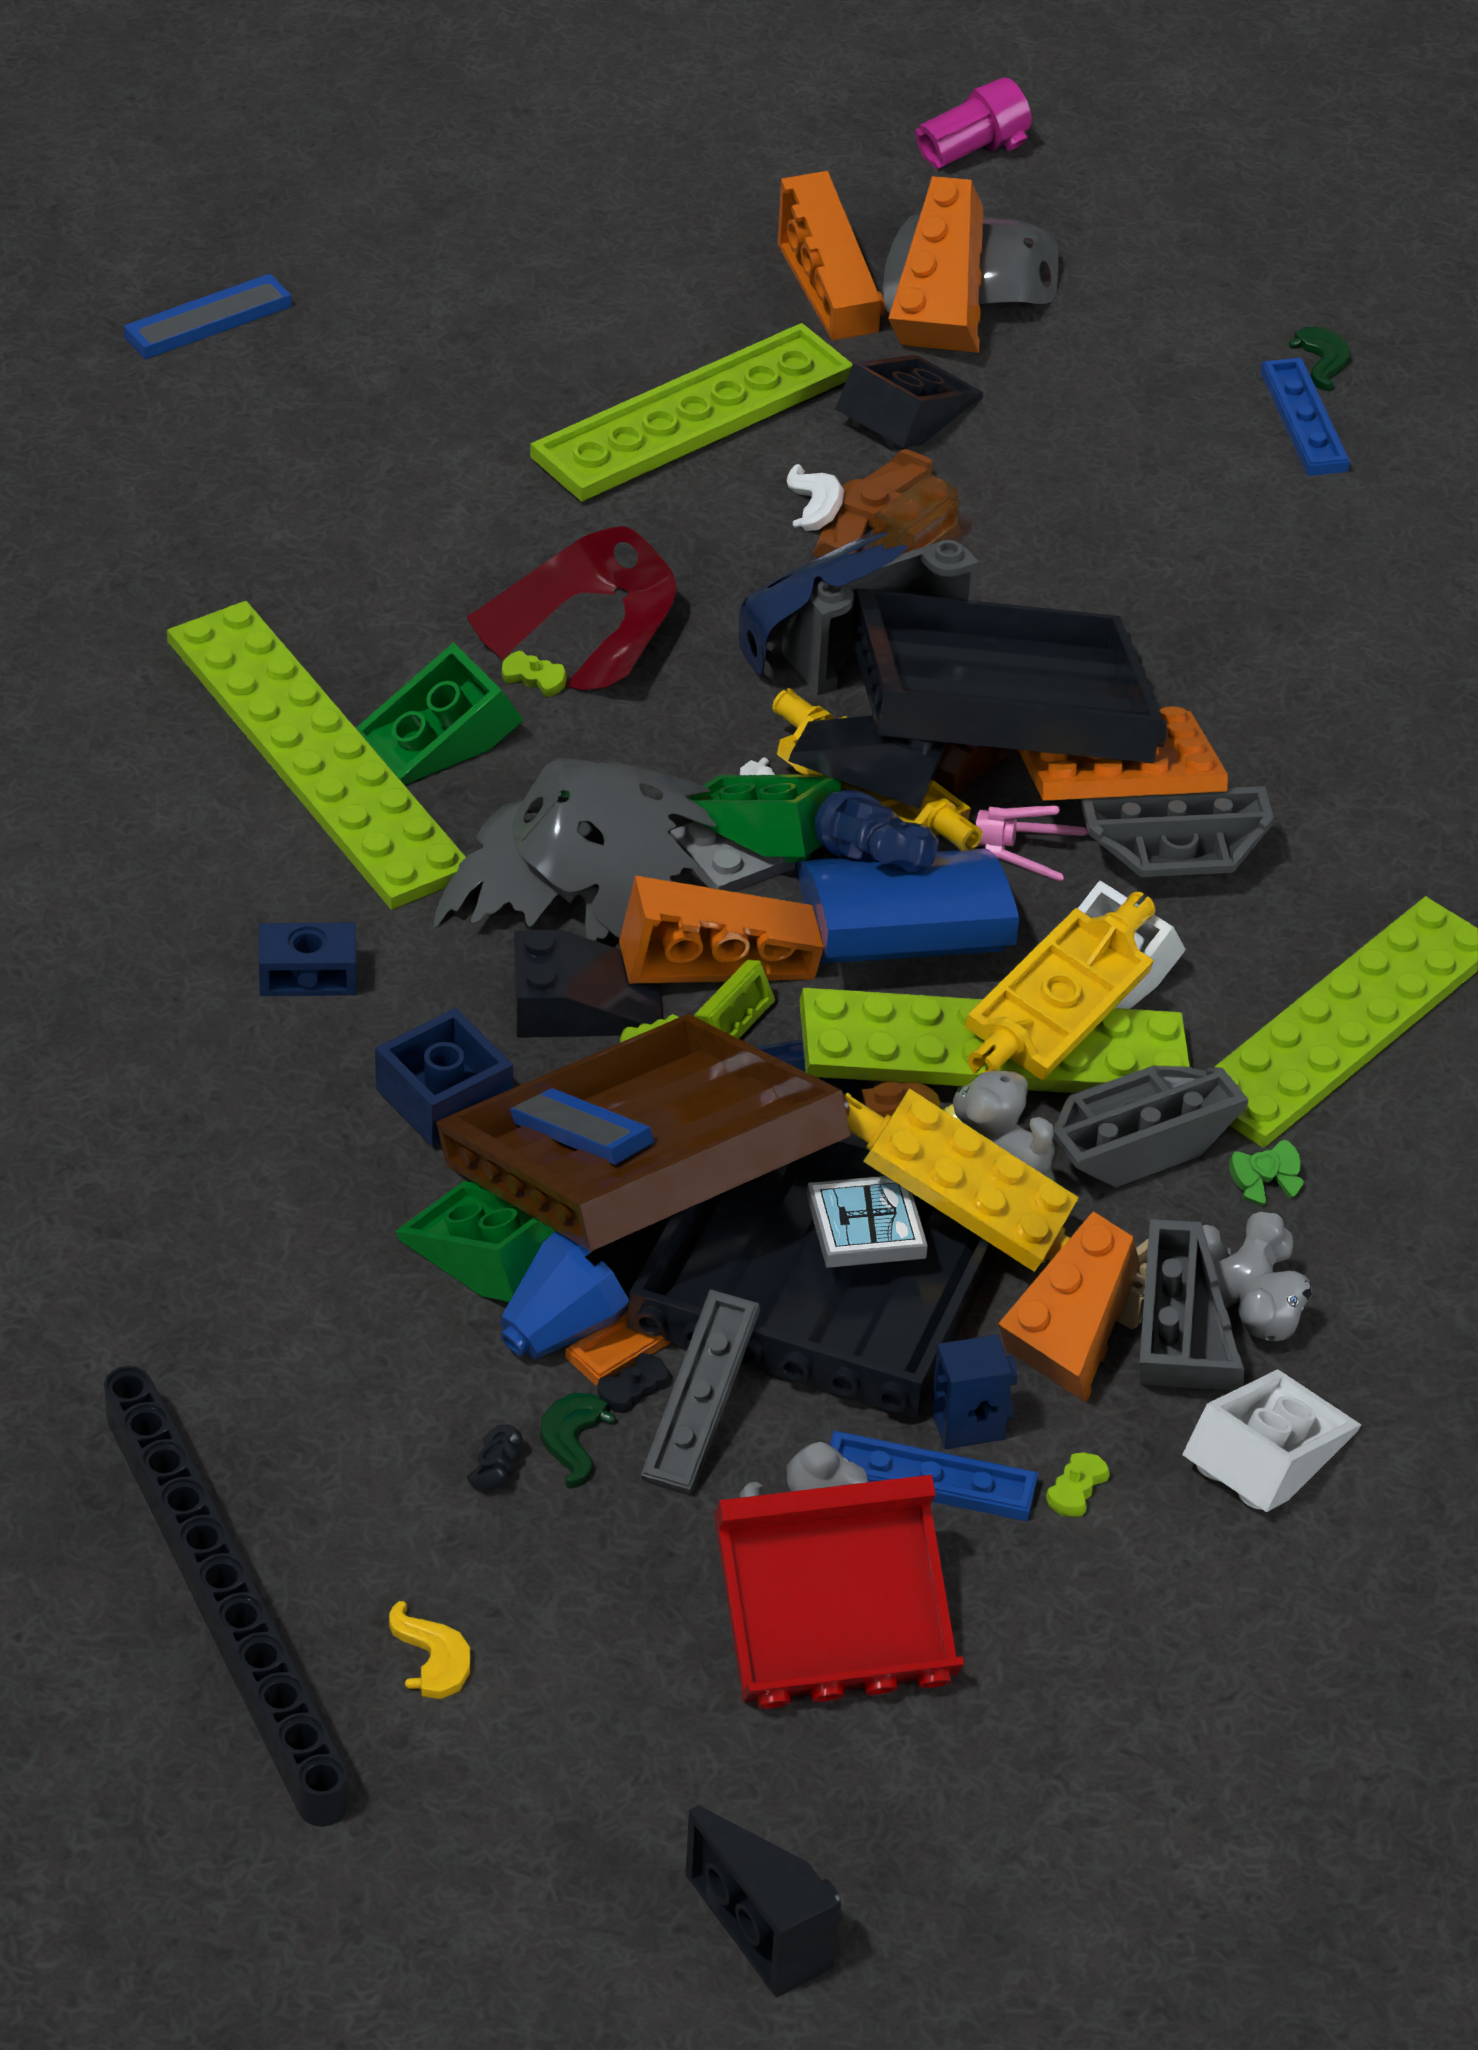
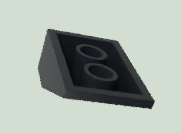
[835,354,983,450]
[788,715,947,809]
[514,930,661,1038]
[685,1805,841,1997]

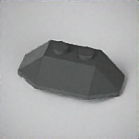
[1081,786,1274,877]
[1053,1066,1248,1187]

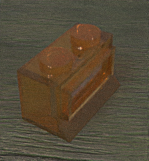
[872,473,963,554]

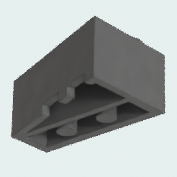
[1139,1219,1244,1391]

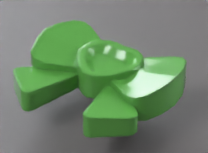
[1229,1140,1304,1206]

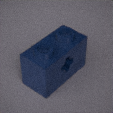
[931,1334,1018,1450]

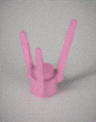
[976,805,1088,881]

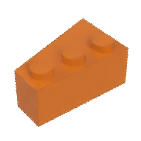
[998,1211,1140,1403]

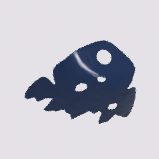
[739,532,908,675]

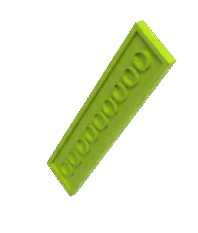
[167,601,466,910]

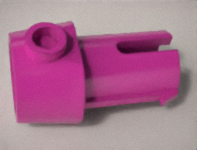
[915,77,1031,169]

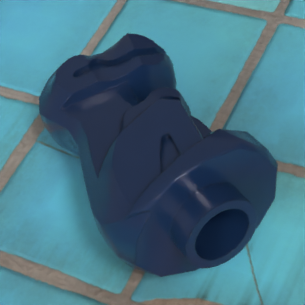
[815,790,939,873]

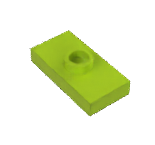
[694,960,775,1039]

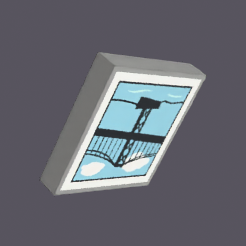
[807,1176,928,1268]

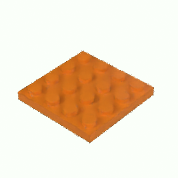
[1018,706,1228,801]

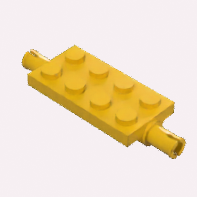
[772,688,983,851]
[964,891,1155,1081]
[845,1088,1079,1272]

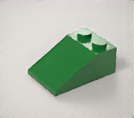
[356,642,524,785]
[686,774,843,863]
[395,1181,556,1303]

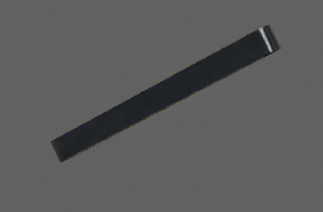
[104,1365,348,1827]

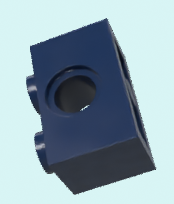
[259,922,357,996]

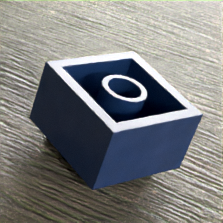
[375,1008,513,1147]

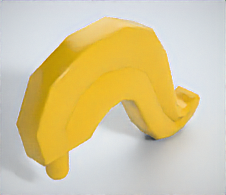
[389,1601,470,1699]

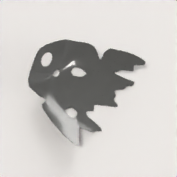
[512,758,716,939]
[434,796,609,941]

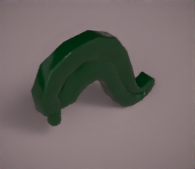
[1289,327,1351,392]
[540,1392,616,1489]

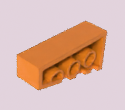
[778,171,885,341]
[888,176,983,353]
[619,875,824,984]

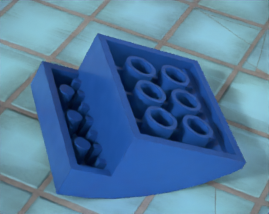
[796,848,1019,964]

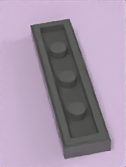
[641,1289,760,1495]

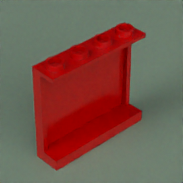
[714,1475,964,1709]

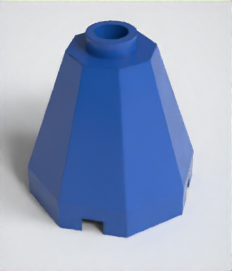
[500,1231,630,1359]

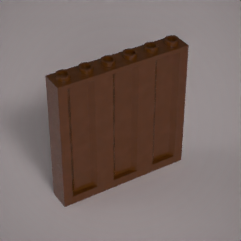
[436,1014,851,1251]

